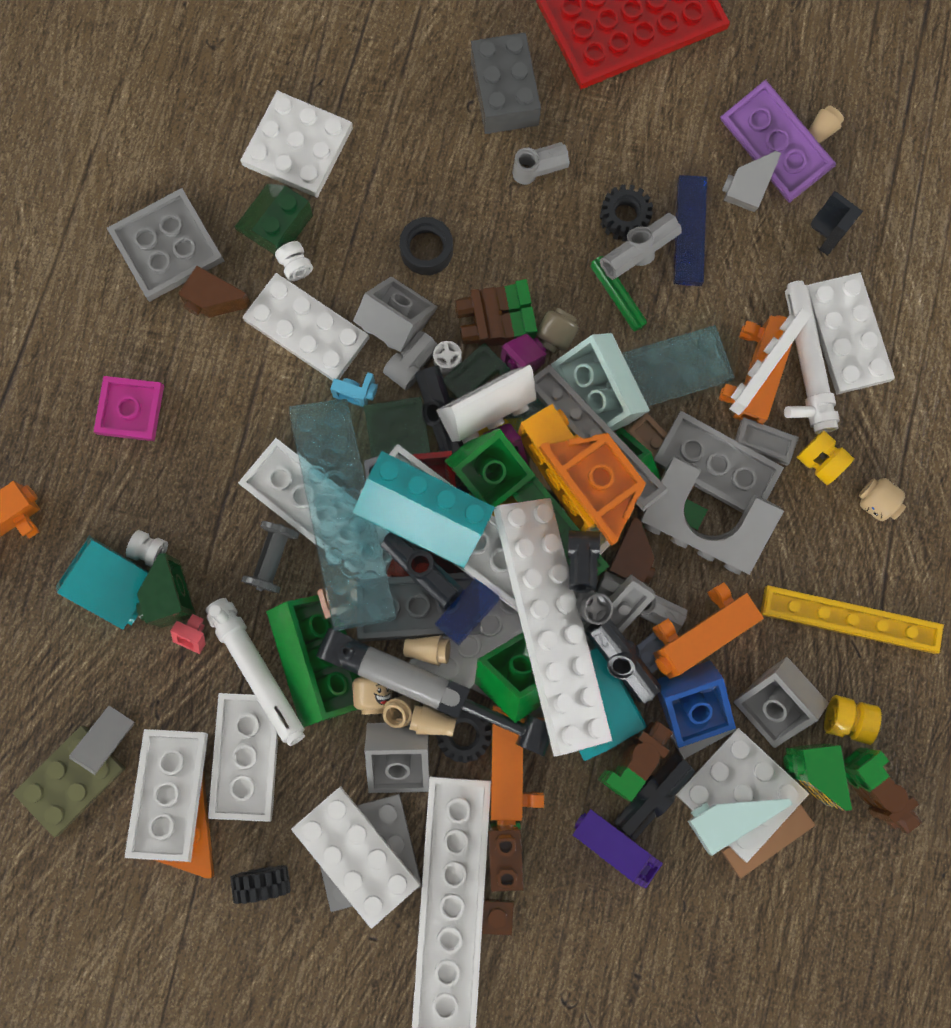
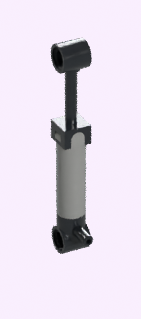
[316,628,550,757]

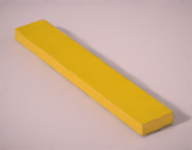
[760,585,944,654]

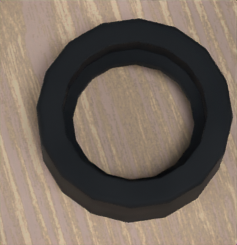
[399,217,453,275]

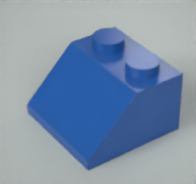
[657,660,736,748]

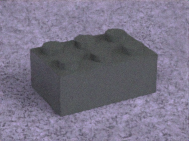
[471,32,541,134]

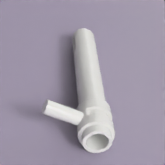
[784,281,840,434]
[205,598,305,746]

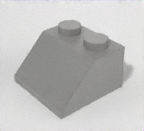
[353,276,438,352]
[733,657,829,748]
[364,722,430,793]

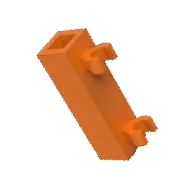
[718,315,793,425]
[0,481,40,539]
[652,582,764,679]
[491,704,545,826]

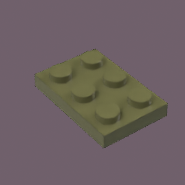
[12,726,126,838]

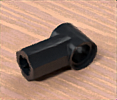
[568,530,600,593]

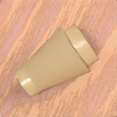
[808,106,844,144]
[403,635,451,666]
[383,695,420,728]
[409,704,457,737]

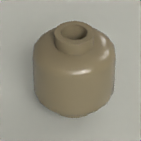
[536,308,579,353]

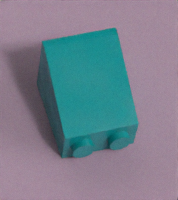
[56,536,149,630]

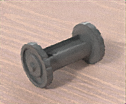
[241,521,300,594]

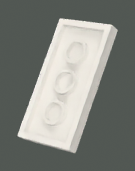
[807,272,895,395]
[242,273,369,381]
[208,693,280,822]
[124,729,208,862]
[291,786,420,929]

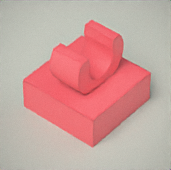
[170,614,206,654]

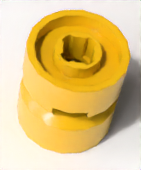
[797,430,854,485]
[824,695,882,745]

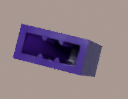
[573,809,663,889]

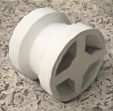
[433,341,462,375]

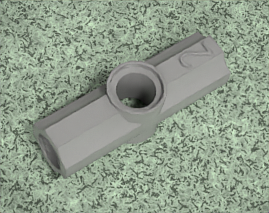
[600,213,682,280]
[595,571,688,634]

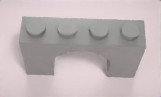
[641,455,784,575]

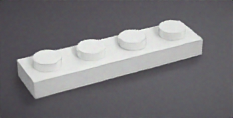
[729,308,812,415]

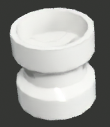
[275,241,313,281]
[126,530,168,567]

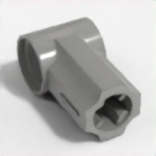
[512,142,570,185]
[383,331,438,391]

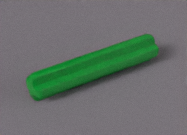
[590,256,647,331]

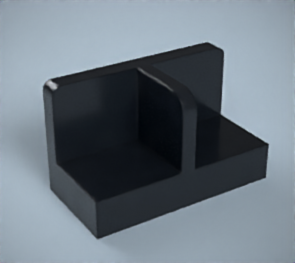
[811,191,863,256]

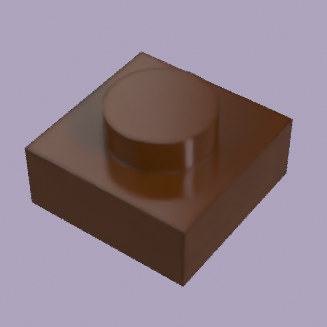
[482,899,514,935]

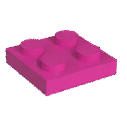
[93,376,164,441]

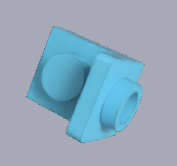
[330,372,378,408]

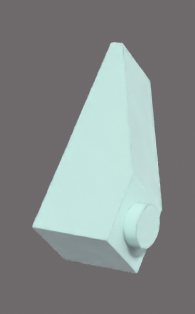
[688,799,793,855]

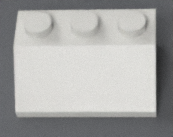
[436,365,536,444]

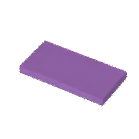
[720,80,836,203]

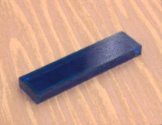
[673,175,707,286]

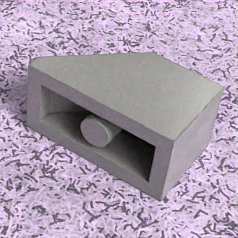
[722,151,781,212]

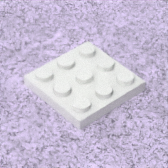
[240,90,353,198]
[676,728,809,863]

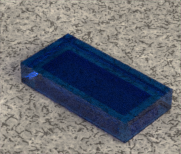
[435,579,500,646]

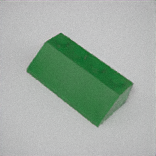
[266,595,360,727]

